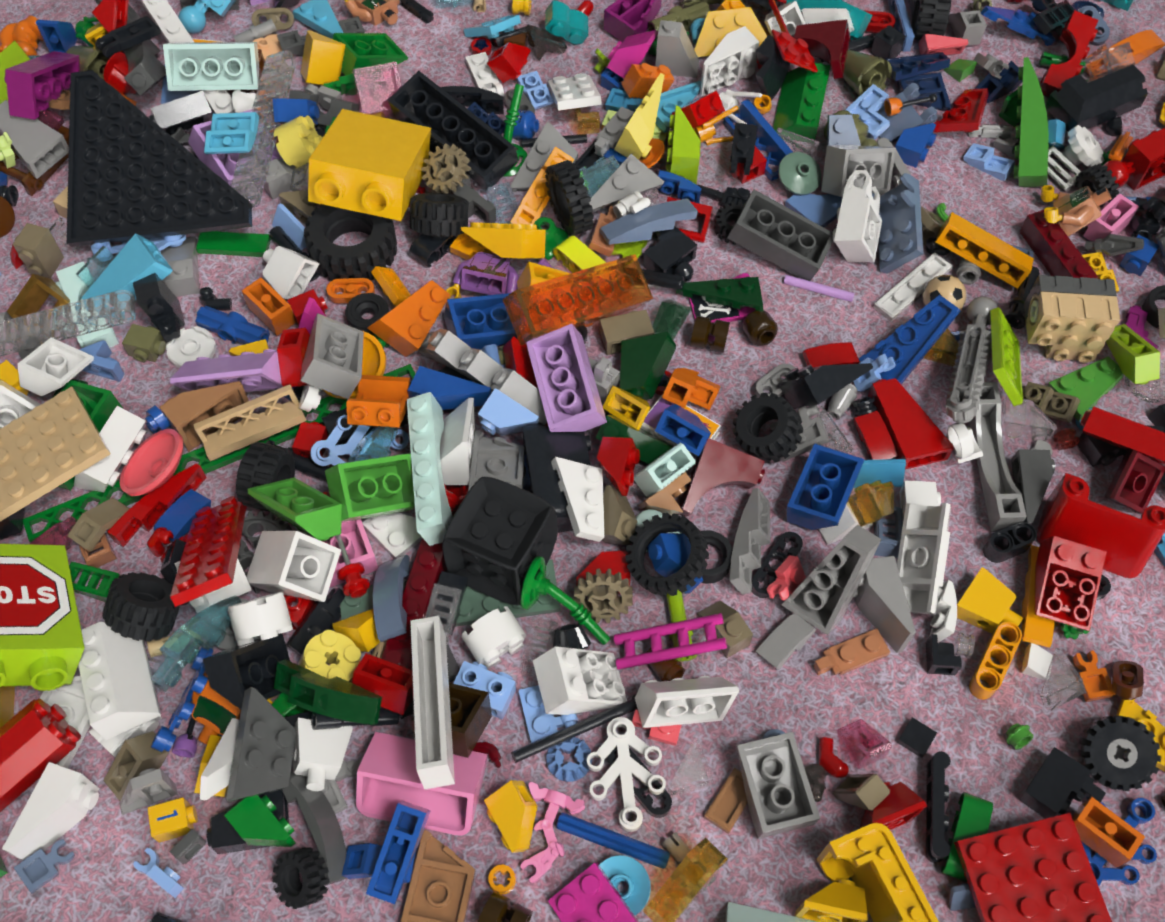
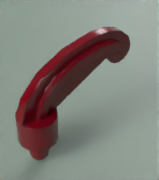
[473,742,501,768]

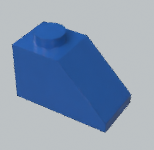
[36,20,78,53]
[272,98,320,125]
[655,404,711,456]
[647,533,704,594]

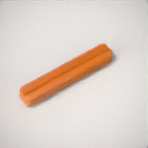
[1108,132,1133,161]

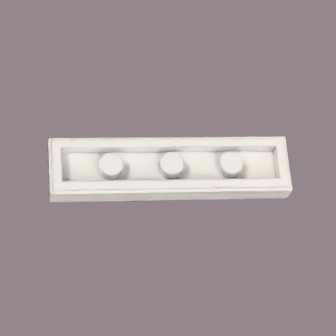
[873,252,953,321]

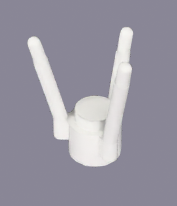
[719,89,762,124]

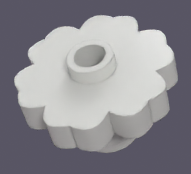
[1062,125,1104,167]

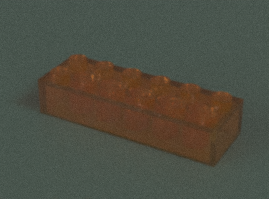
[503,254,653,346]

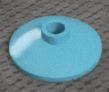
[599,855,651,915]

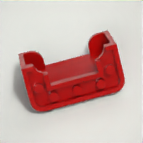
[1036,473,1165,579]

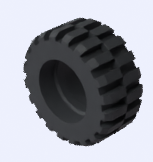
[304,204,397,281]

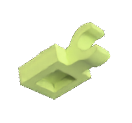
[0,132,16,168]

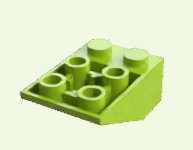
[666,105,701,184]

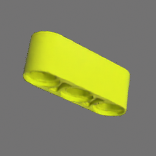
[553,235,616,293]

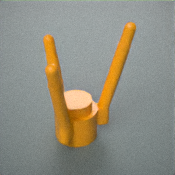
[693,106,738,146]

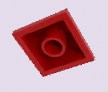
[859,781,927,830]

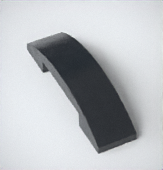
[440,86,504,114]

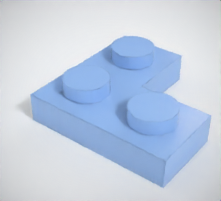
[846,84,890,140]

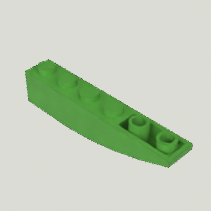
[1014,57,1049,187]

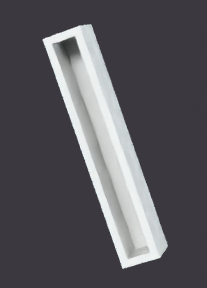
[411,615,455,790]

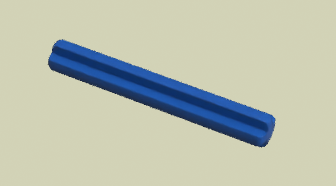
[557,813,670,869]

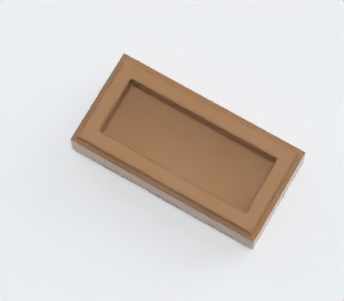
[703,767,748,834]

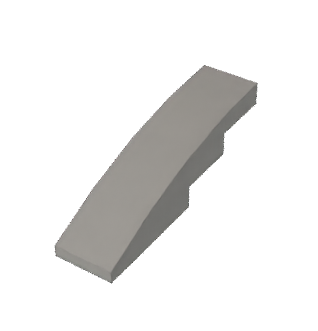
[730,488,770,595]

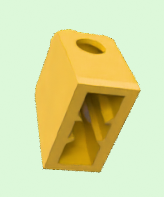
[957,567,1023,634]

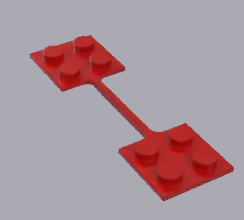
[768,0,818,73]

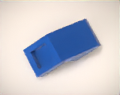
[342,843,416,883]

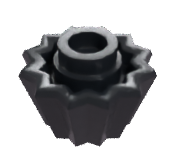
[553,624,591,649]

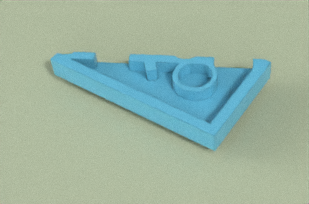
[293,0,343,39]
[640,81,701,133]

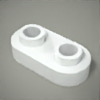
[299,384,322,412]

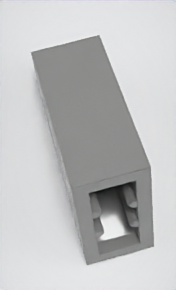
[655,20,699,78]

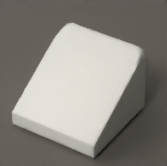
[1021,643,1054,681]

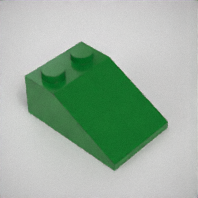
[332,33,408,76]

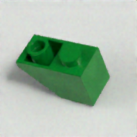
[224,795,296,847]

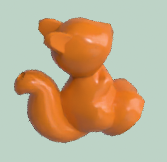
[0,15,44,59]

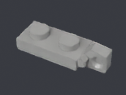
[594,107,635,157]

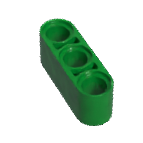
[941,792,993,883]

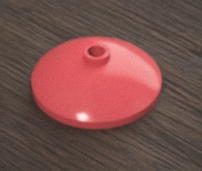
[120,429,183,496]

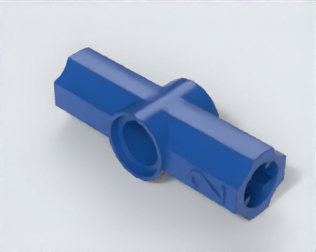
[195,306,270,344]

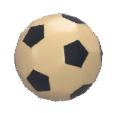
[923,275,967,310]

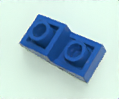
[657,170,702,203]
[154,489,211,541]

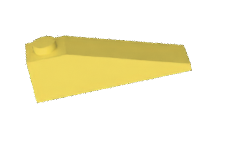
[614,73,664,160]

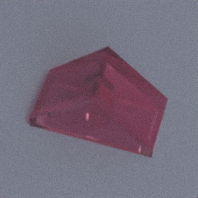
[837,719,892,770]

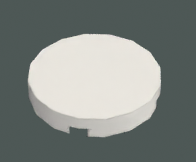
[166,326,216,368]

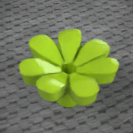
[594,48,611,73]

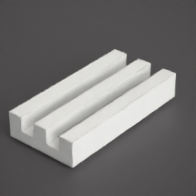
[1048,146,1081,192]

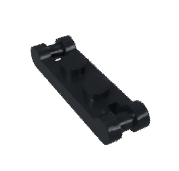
[926,751,951,863]

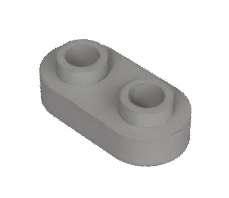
[755,364,795,398]

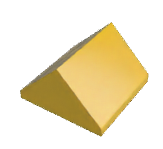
[300,30,346,85]

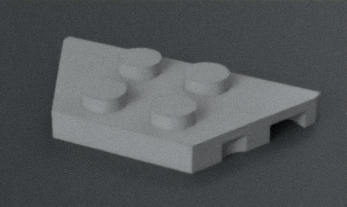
[510,122,578,192]
[468,430,525,492]

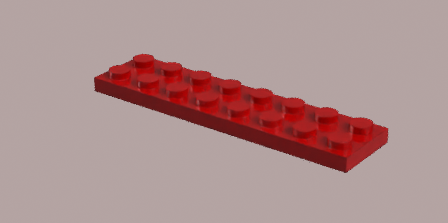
[170,496,247,607]

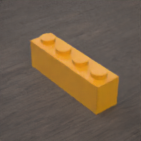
[935,212,1034,289]

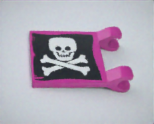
[689,273,755,323]

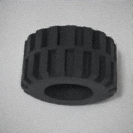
[911,0,951,40]
[409,193,469,237]
[733,393,803,463]
[236,442,295,512]
[102,572,180,641]

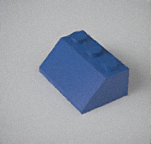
[787,444,864,530]

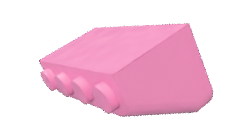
[356,732,488,836]

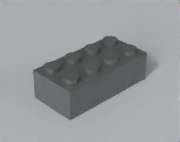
[727,189,833,281]

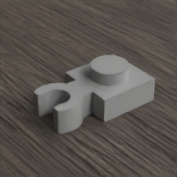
[305,84,342,110]

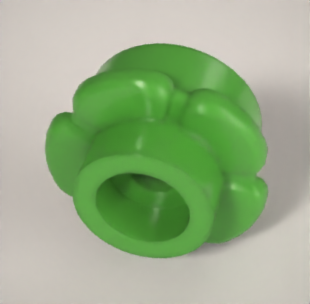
[1006,723,1034,750]

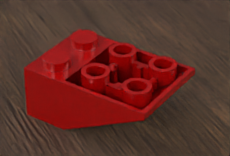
[1035,536,1106,631]

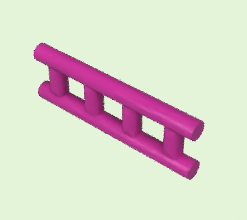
[614,613,727,670]

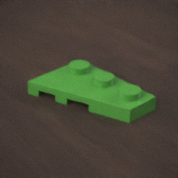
[1048,356,1124,421]

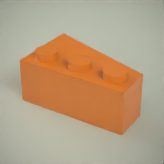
[368,280,451,357]

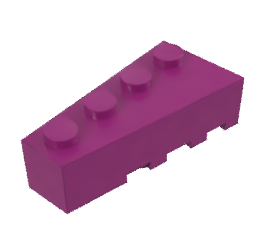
[4,51,80,120]

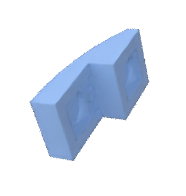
[963,143,1015,181]

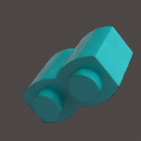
[545,1,588,44]

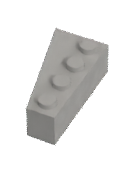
[782,525,882,635]

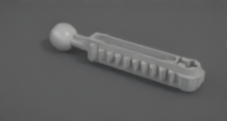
[945,296,997,424]

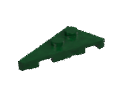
[676,277,763,312]

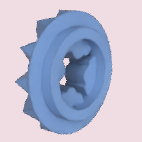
[546,737,592,782]

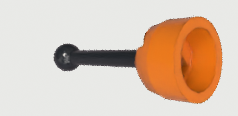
[884,94,937,116]

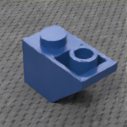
[895,123,937,168]

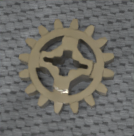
[421,143,471,194]
[574,569,633,623]

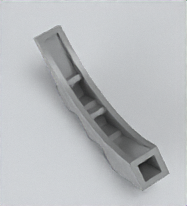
[418,329,547,426]

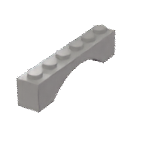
[969,382,1026,532]

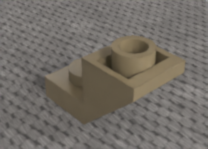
[67,497,130,551]

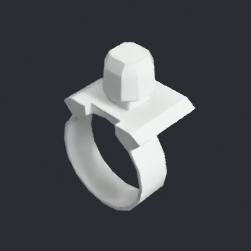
[946,423,983,464]

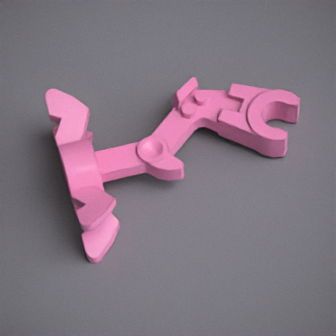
[520,782,585,883]

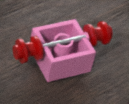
[309,492,378,598]

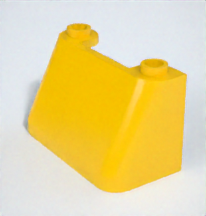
[816,823,939,922]

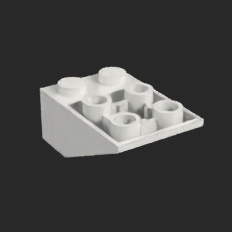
[700,26,760,97]
[533,646,627,715]

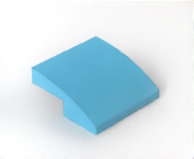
[204,112,259,154]

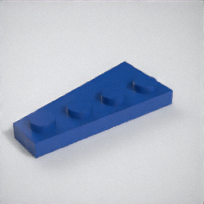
[859,295,961,385]

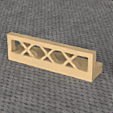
[193,384,307,461]

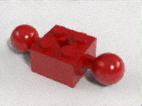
[1102,128,1165,191]

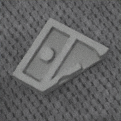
[119,768,178,815]

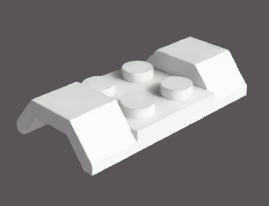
[897,503,951,615]

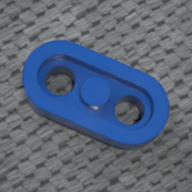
[145,405,171,434]

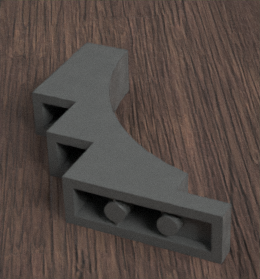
[94,0,166,96]

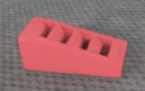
[918,34,969,55]

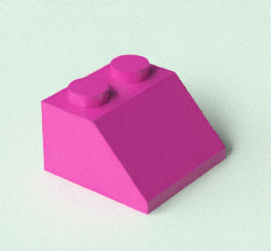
[607,30,658,78]

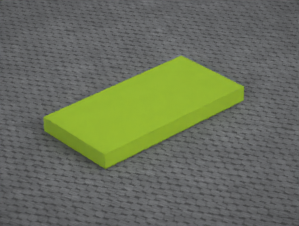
[990,307,1023,406]

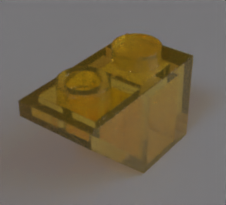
[848,480,894,527]

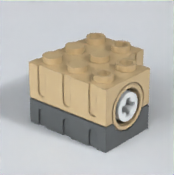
[1024,275,1120,363]

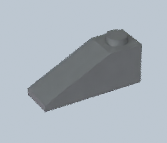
[1011,449,1055,524]

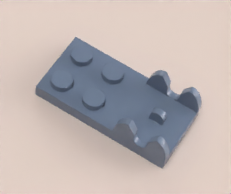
[872,173,923,273]

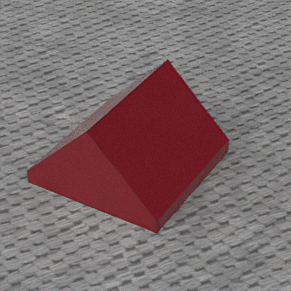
[1105,450,1165,514]

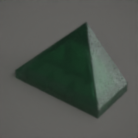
[652,299,692,340]

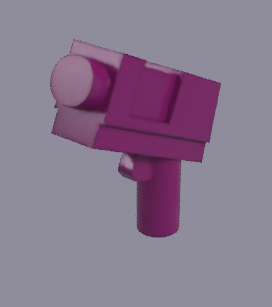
[1125,305,1159,349]

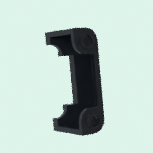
[522,425,592,533]

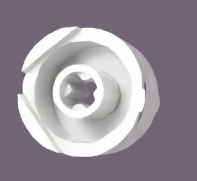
[228,592,293,646]
[461,606,526,670]

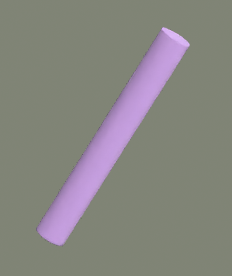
[783,275,855,302]

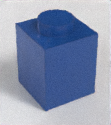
[1119,234,1159,276]

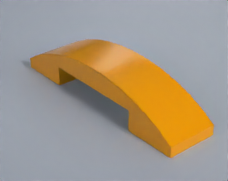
[509,146,574,225]

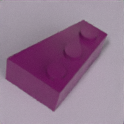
[604,0,662,42]

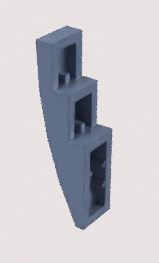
[600,199,698,245]

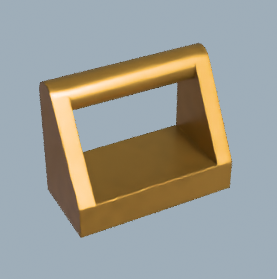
[6,274,70,338]

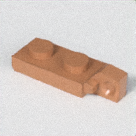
[588,205,616,257]
[813,628,890,675]

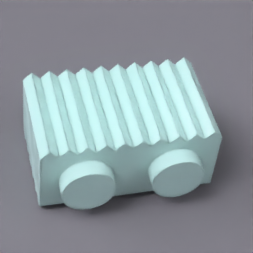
[634,443,695,497]

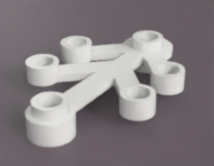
[587,717,666,832]

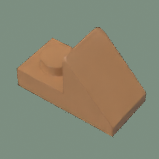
[638,472,691,516]

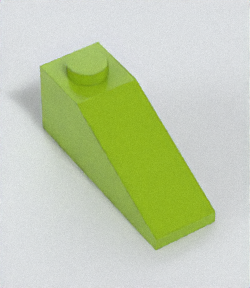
[1106,324,1160,384]

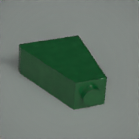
[620,331,676,400]

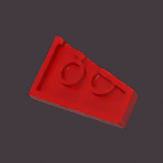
[934,88,988,132]

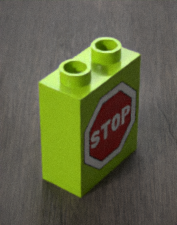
[0,544,84,691]

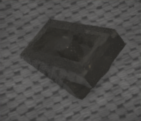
[525,24,568,61]

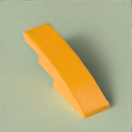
[1022,545,1055,648]

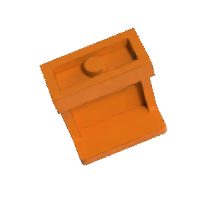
[346,375,410,428]

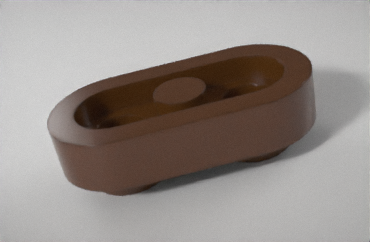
[1112,661,1144,700]

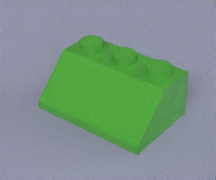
[248,477,342,541]

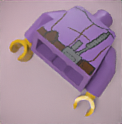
[446,252,519,299]

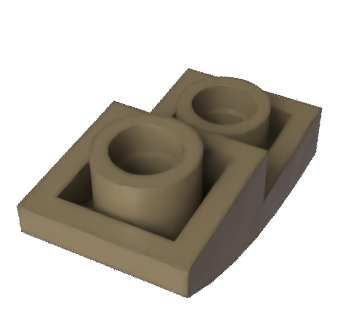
[1020,382,1081,423]

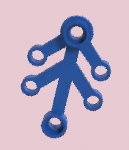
[151,647,214,752]
[1081,798,1157,886]

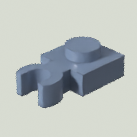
[14,839,75,894]

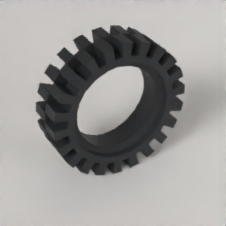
[545,160,594,236]

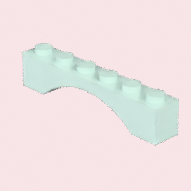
[407,392,453,546]

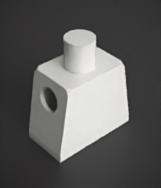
[263,246,319,299]
[293,718,353,791]

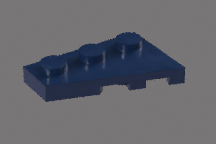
[886,52,950,81]

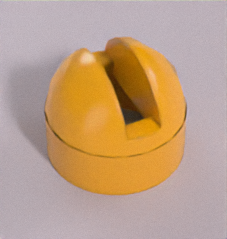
[754,95,772,114]

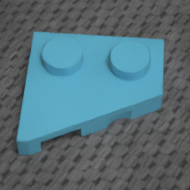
[463,15,521,39]

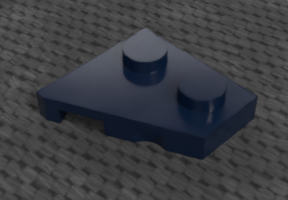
[897,73,952,111]

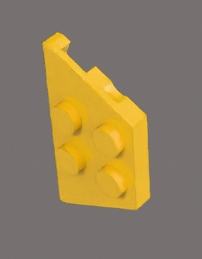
[694,7,767,58]

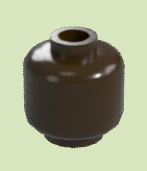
[742,310,778,346]

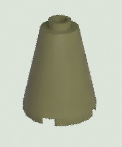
[66,46,110,80]
[843,49,892,97]

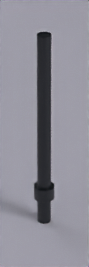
[511,694,638,763]

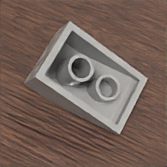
[821,145,896,196]
[160,237,200,297]
[301,313,364,399]
[853,556,916,653]
[736,732,820,839]

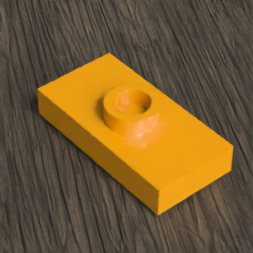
[371,266,411,305]

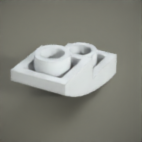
[929,580,957,643]

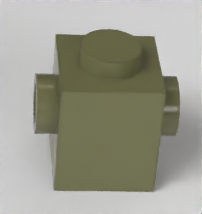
[122,324,166,362]

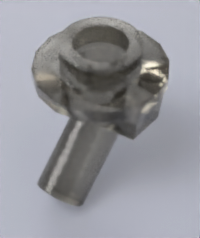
[805,763,826,802]

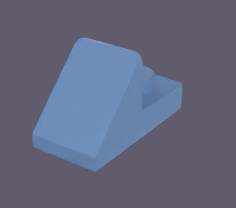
[79,340,124,382]

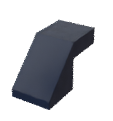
[975,61,1023,103]

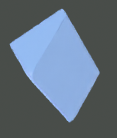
[272,203,306,250]

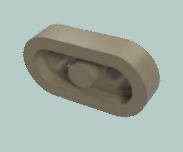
[252,7,295,30]

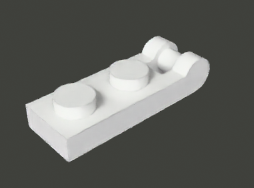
[465,52,504,96]

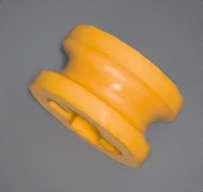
[488,865,516,895]

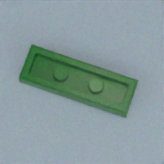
[196,231,271,257]

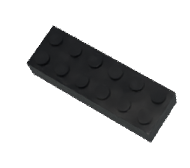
[388,71,518,191]

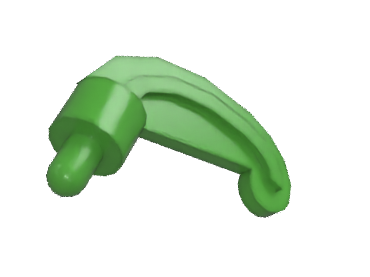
[936,203,949,222]

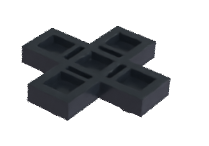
[1031,0,1074,43]

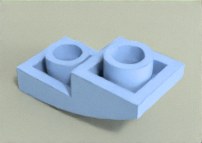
[517,71,554,109]

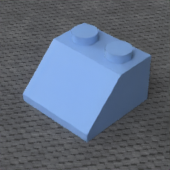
[478,388,539,436]

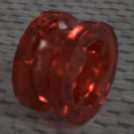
[1053,428,1080,450]

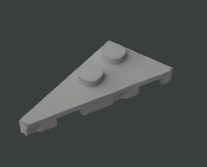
[589,154,665,212]

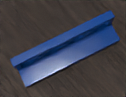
[723,99,793,181]

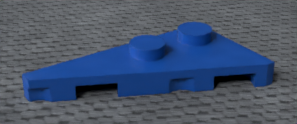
[981,6,1055,46]

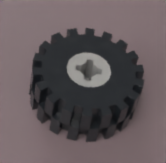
[1078,715,1161,791]

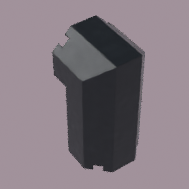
[1045,64,1148,132]

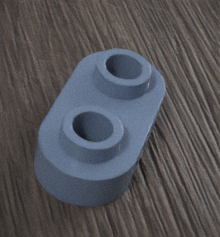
[1078,6,1110,45]

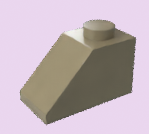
[602,485,638,546]
[697,601,753,658]
[103,731,170,801]

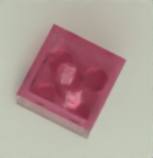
[352,62,402,114]

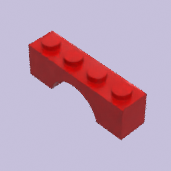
[1040,10,1098,97]

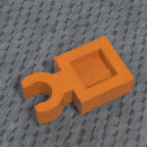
[1073,650,1115,702]

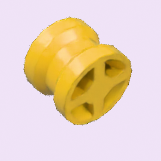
[512,0,532,15]

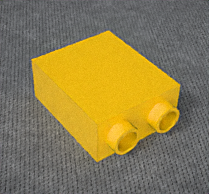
[308,109,431,221]

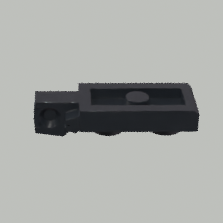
[286,588,345,656]

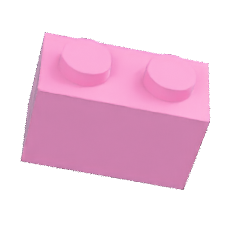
[1084,194,1139,241]

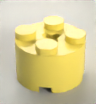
[274,115,323,170]
[298,630,361,682]

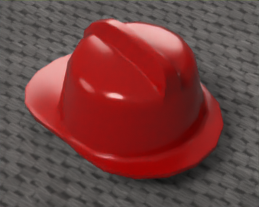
[103,52,137,96]

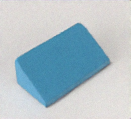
[853,459,906,488]

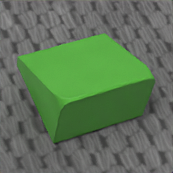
[944,59,977,82]

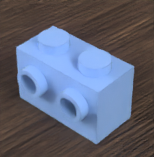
[453,661,516,720]

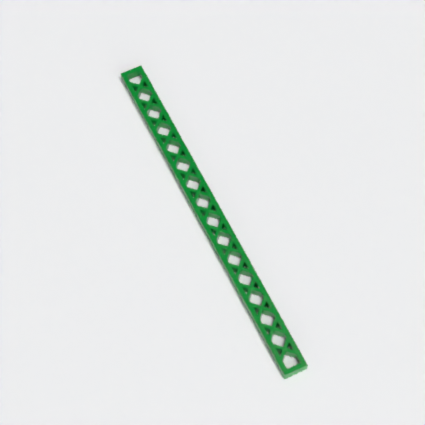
[23,364,415,544]

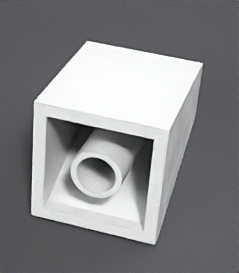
[246,531,341,602]

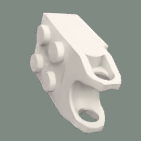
[833,170,882,262]

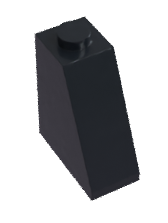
[207,790,289,854]

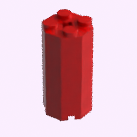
[0,699,81,812]

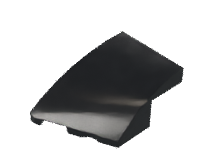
[756,35,790,101]

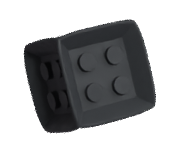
[442,476,558,605]

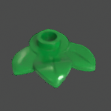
[534,217,569,260]

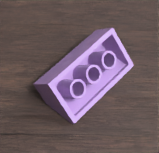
[526,324,607,432]
[170,349,283,392]

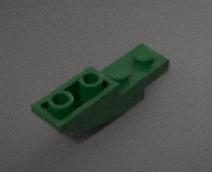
[274,659,382,725]

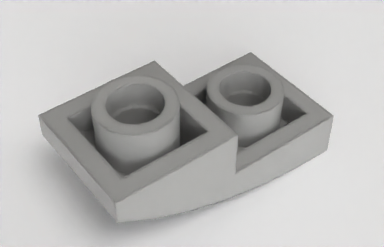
[756,613,816,670]

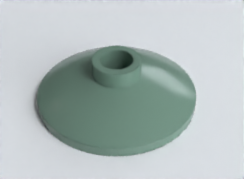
[778,152,821,195]

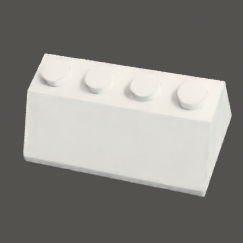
[78,622,161,740]

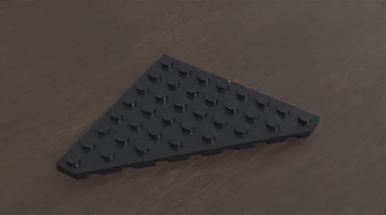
[67,70,252,247]

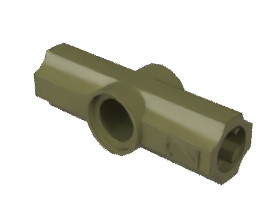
[648,1,710,31]

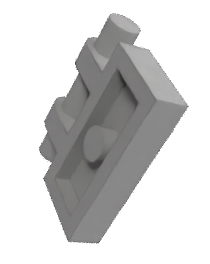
[769,405,830,462]

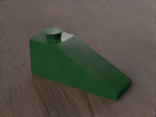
[596,415,674,464]

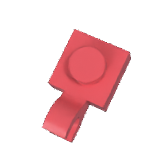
[767,555,806,601]
[632,710,681,746]

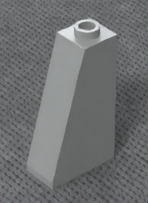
[0,100,69,179]

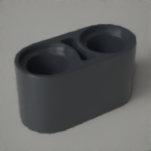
[409,234,456,267]
[983,522,1037,563]

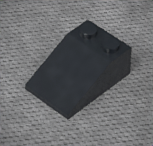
[778,363,873,409]

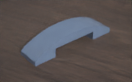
[373,554,410,642]

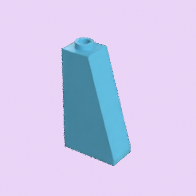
[82,233,173,320]

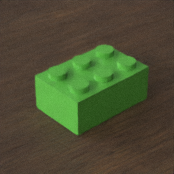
[325,453,415,523]

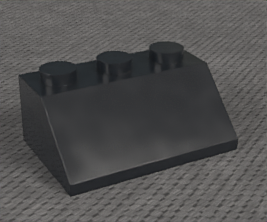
[203,633,290,710]

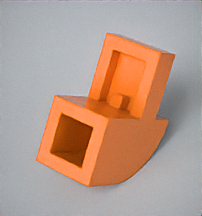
[662,368,720,410]

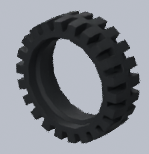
[625,513,709,596]

